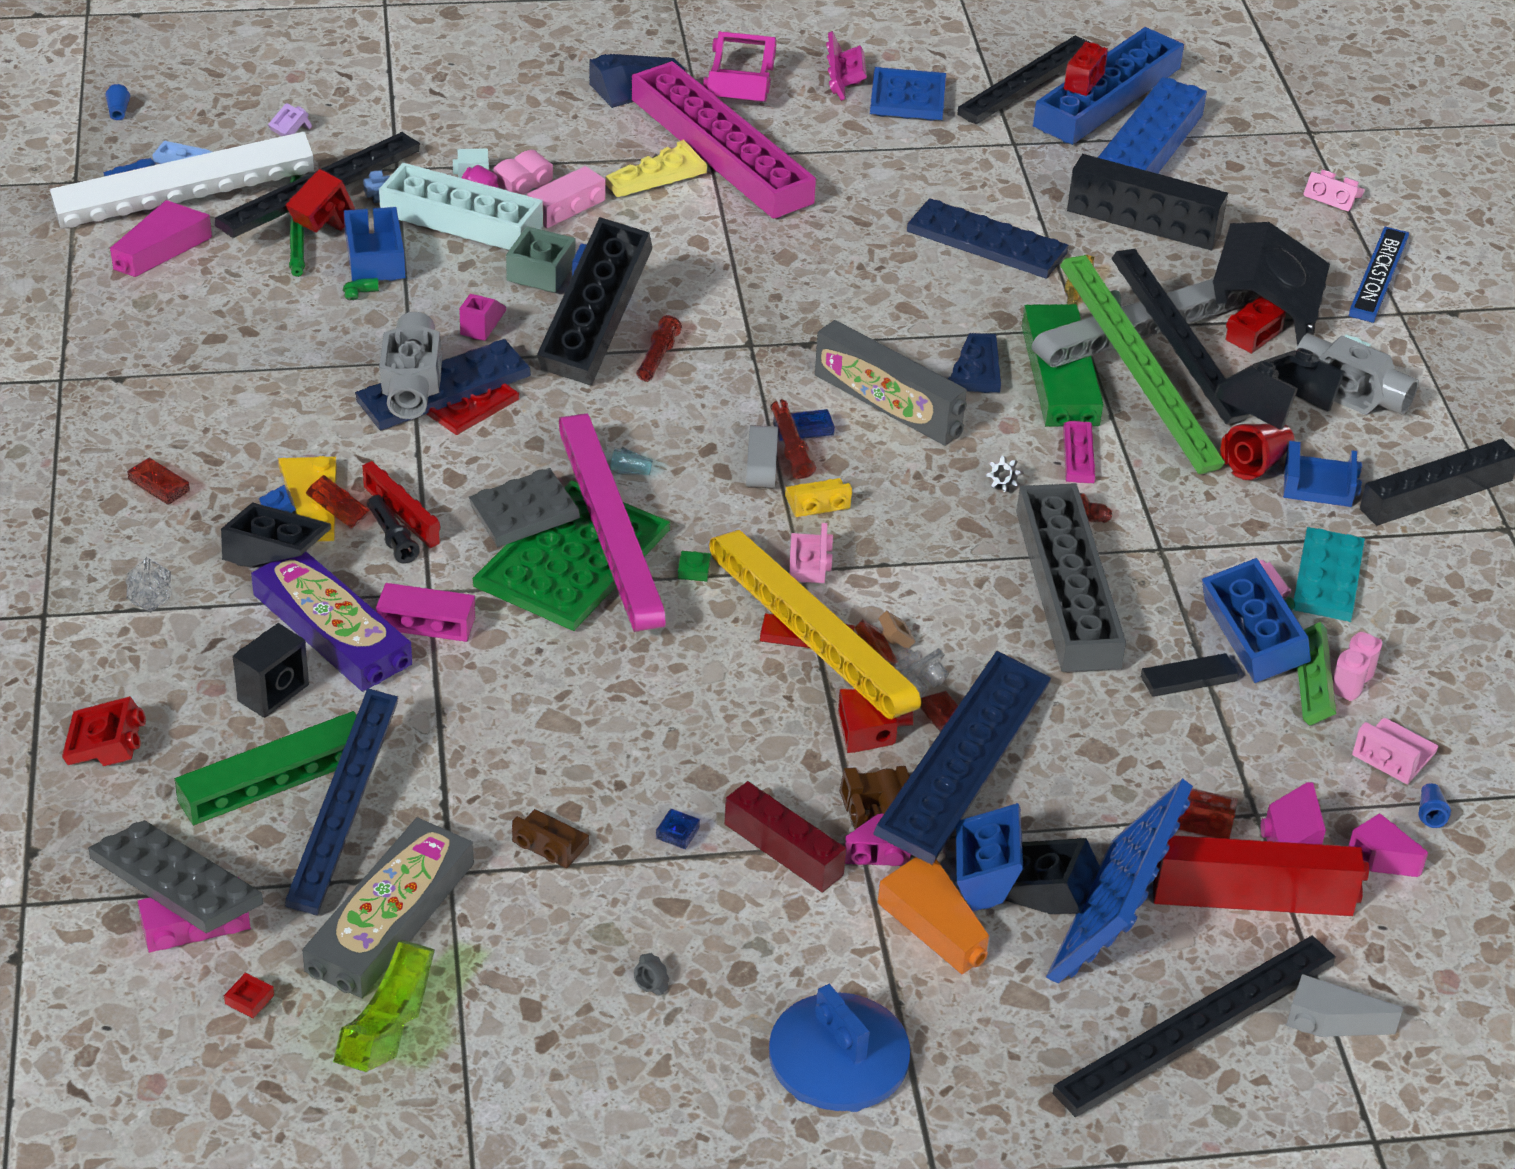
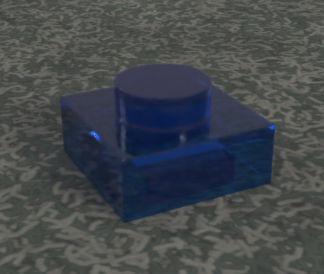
[656,808,700,850]

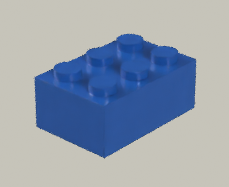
[344,207,405,281]

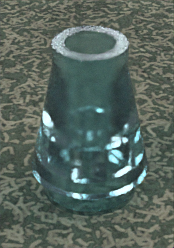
[610,447,653,476]

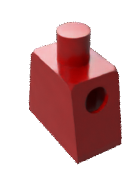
[838,689,913,753]

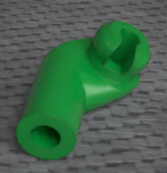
[343,278,379,300]

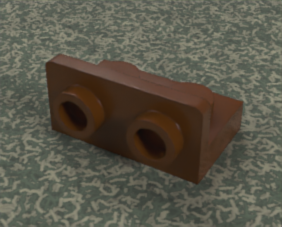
[512,809,589,868]

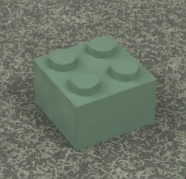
[506,226,576,293]

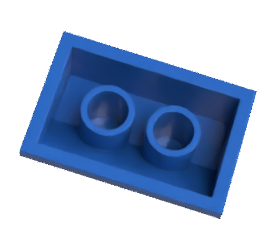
[956,803,1023,912]

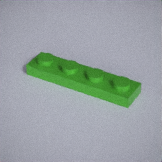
[1298,622,1336,726]

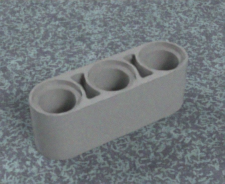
[746,425,778,488]

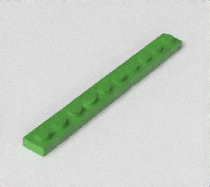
[1060,255,1225,474]

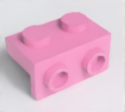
[1304,169,1365,211]
[789,523,833,583]

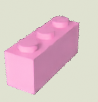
[527,166,605,228]

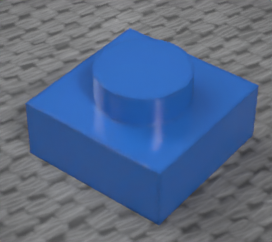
[259,484,296,513]

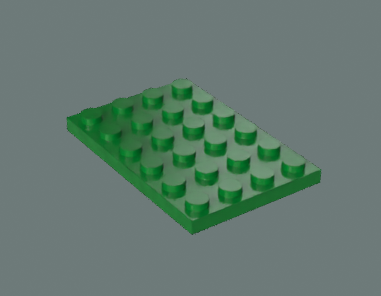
[473,480,670,631]

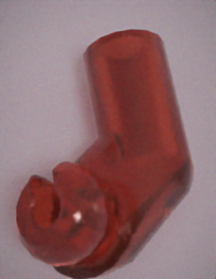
[1080,493,1112,523]

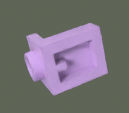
[268,103,312,136]

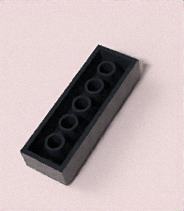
[1067,153,1228,251]
[537,217,653,386]

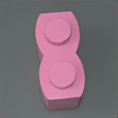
[494,150,553,195]
[1333,632,1382,701]

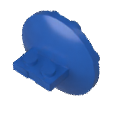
[769,983,910,1112]

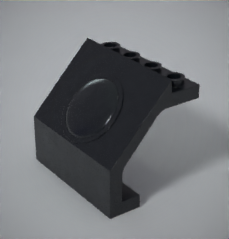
[1213,222,1330,346]

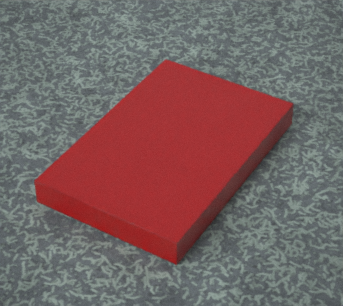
[426,384,519,435]

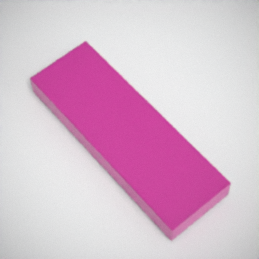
[1063,421,1095,484]

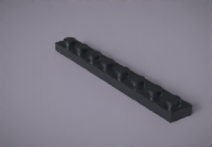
[957,35,1091,124]
[1111,249,1250,424]

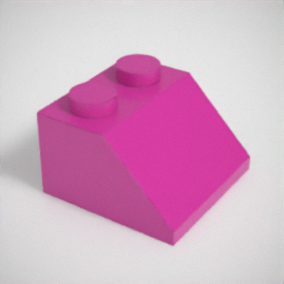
[1261,782,1326,845]

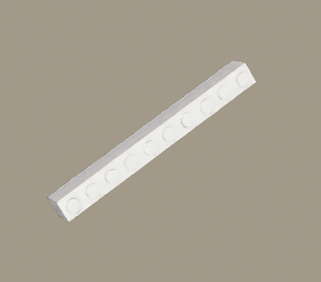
[50,131,314,229]

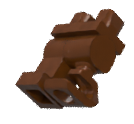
[839,766,911,830]

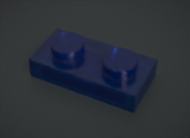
[773,409,835,441]

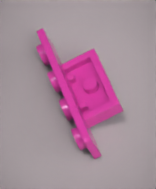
[826,31,867,101]

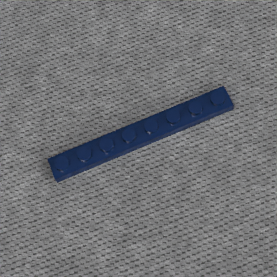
[285,688,398,916]

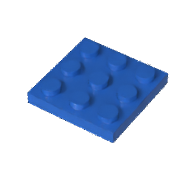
[870,67,946,121]

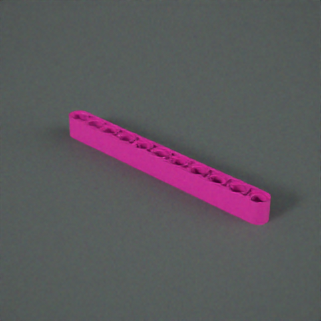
[559,413,666,632]

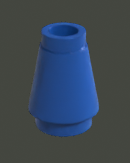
[105,84,130,120]
[1418,783,1451,828]

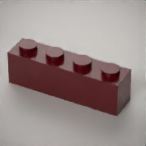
[724,781,847,893]

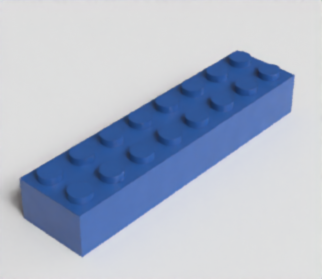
[1033,27,1184,145]
[1098,77,1207,174]

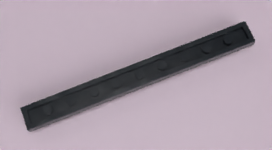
[215,132,420,238]
[1052,935,1336,1118]

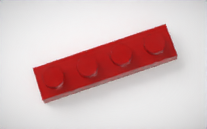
[362,461,441,548]

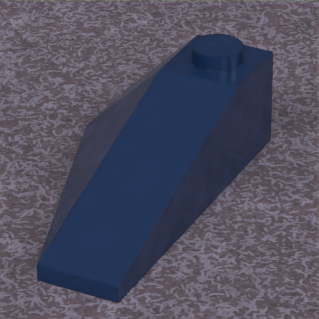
[589,54,685,108]

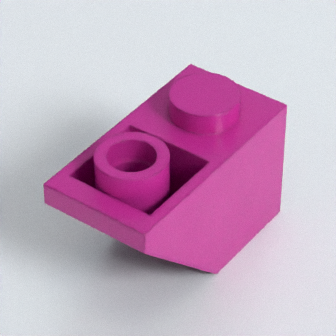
[459,294,506,341]
[1349,813,1428,877]
[845,814,911,866]

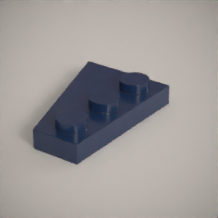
[948,333,1001,393]

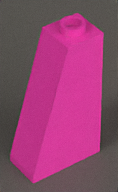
[110,200,212,277]

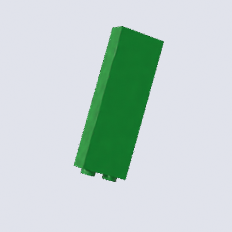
[1021,304,1104,427]

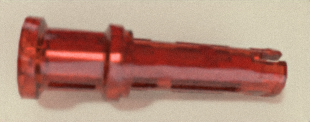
[636,315,682,382]
[770,399,817,479]

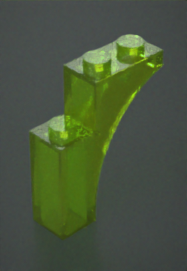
[333,940,435,1072]

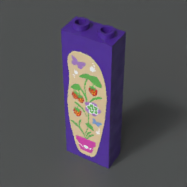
[251,551,412,692]

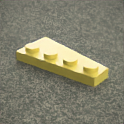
[606,139,707,197]

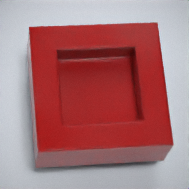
[224,972,274,1019]

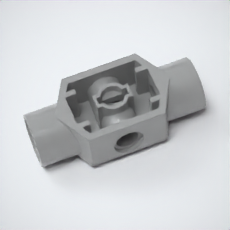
[379,312,442,419]
[1296,333,1419,415]

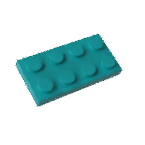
[1293,527,1365,622]

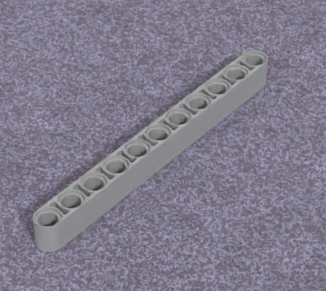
[1031,278,1258,367]

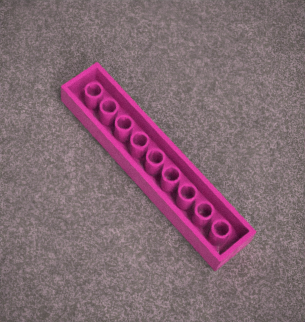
[632,61,816,219]

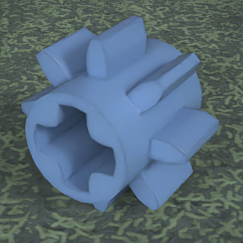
[363,170,390,203]

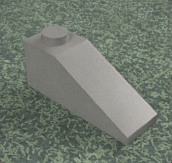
[1286,974,1404,1037]

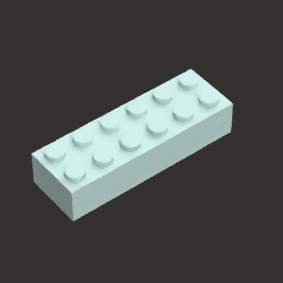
[379,163,543,250]

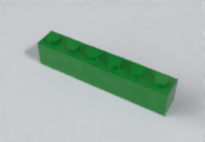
[174,711,357,826]

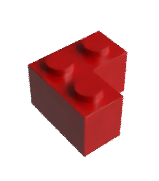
[286,169,356,233]

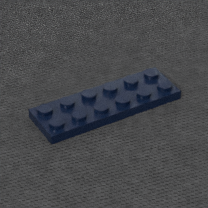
[907,198,1069,279]
[355,339,531,431]

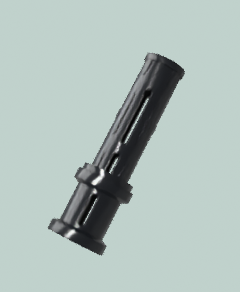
[367,495,420,564]

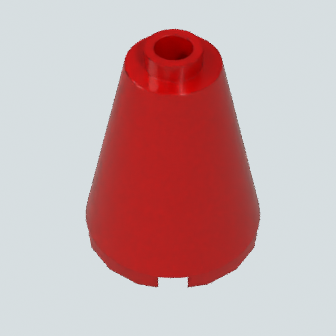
[1220,424,1295,480]

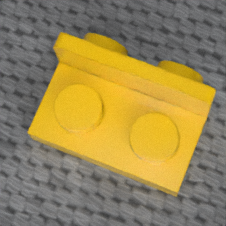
[785,478,852,517]

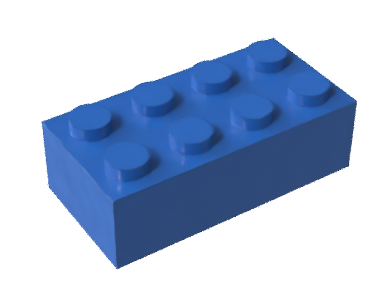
[1202,558,1311,683]

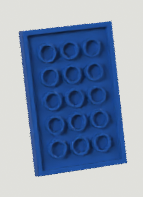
[1046,778,1193,983]

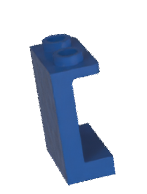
[1283,441,1362,507]

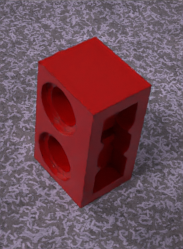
[1064,42,1108,96]
[1225,296,1286,354]

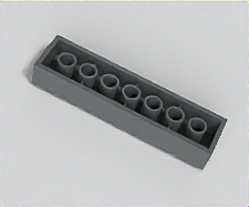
[1016,483,1126,672]

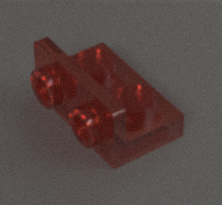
[1177,788,1238,839]

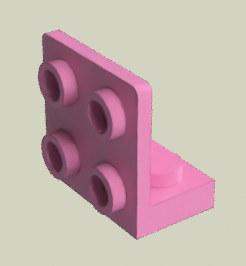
[1352,718,1438,785]

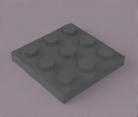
[469,468,580,548]

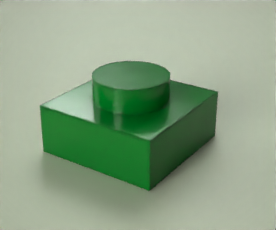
[678,551,711,582]

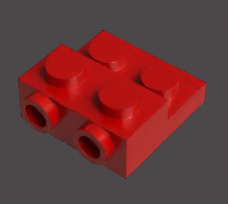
[62,696,146,766]

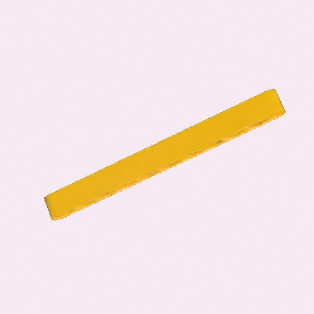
[709,530,921,719]

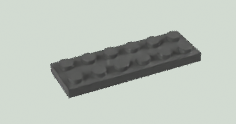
[88,820,264,934]

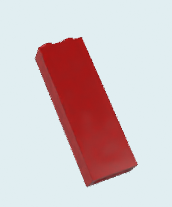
[1152,835,1369,916]

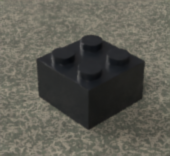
[232,623,309,718]

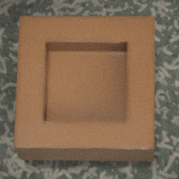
[878,610,916,650]

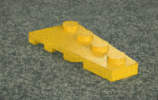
[278,456,337,542]

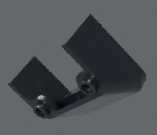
[1215,348,1345,430]

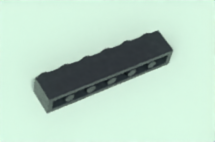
[1360,438,1515,526]

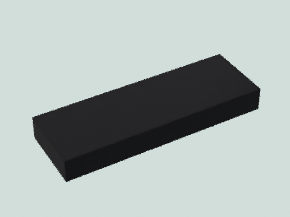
[1141,653,1239,697]

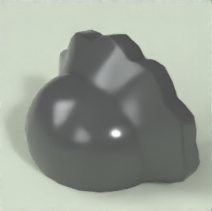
[634,953,669,996]

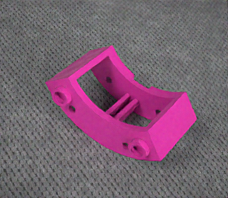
[703,31,777,102]

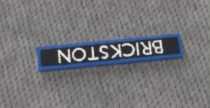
[1348,226,1409,323]

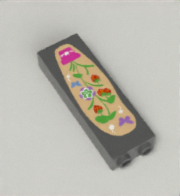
[815,320,967,446]
[302,817,474,999]

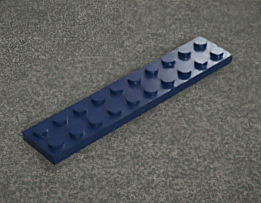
[873,650,1051,865]

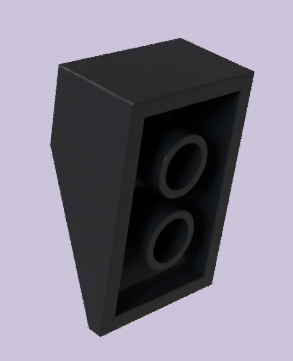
[221,502,331,567]
[1004,838,1100,914]

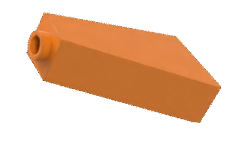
[877,857,989,974]

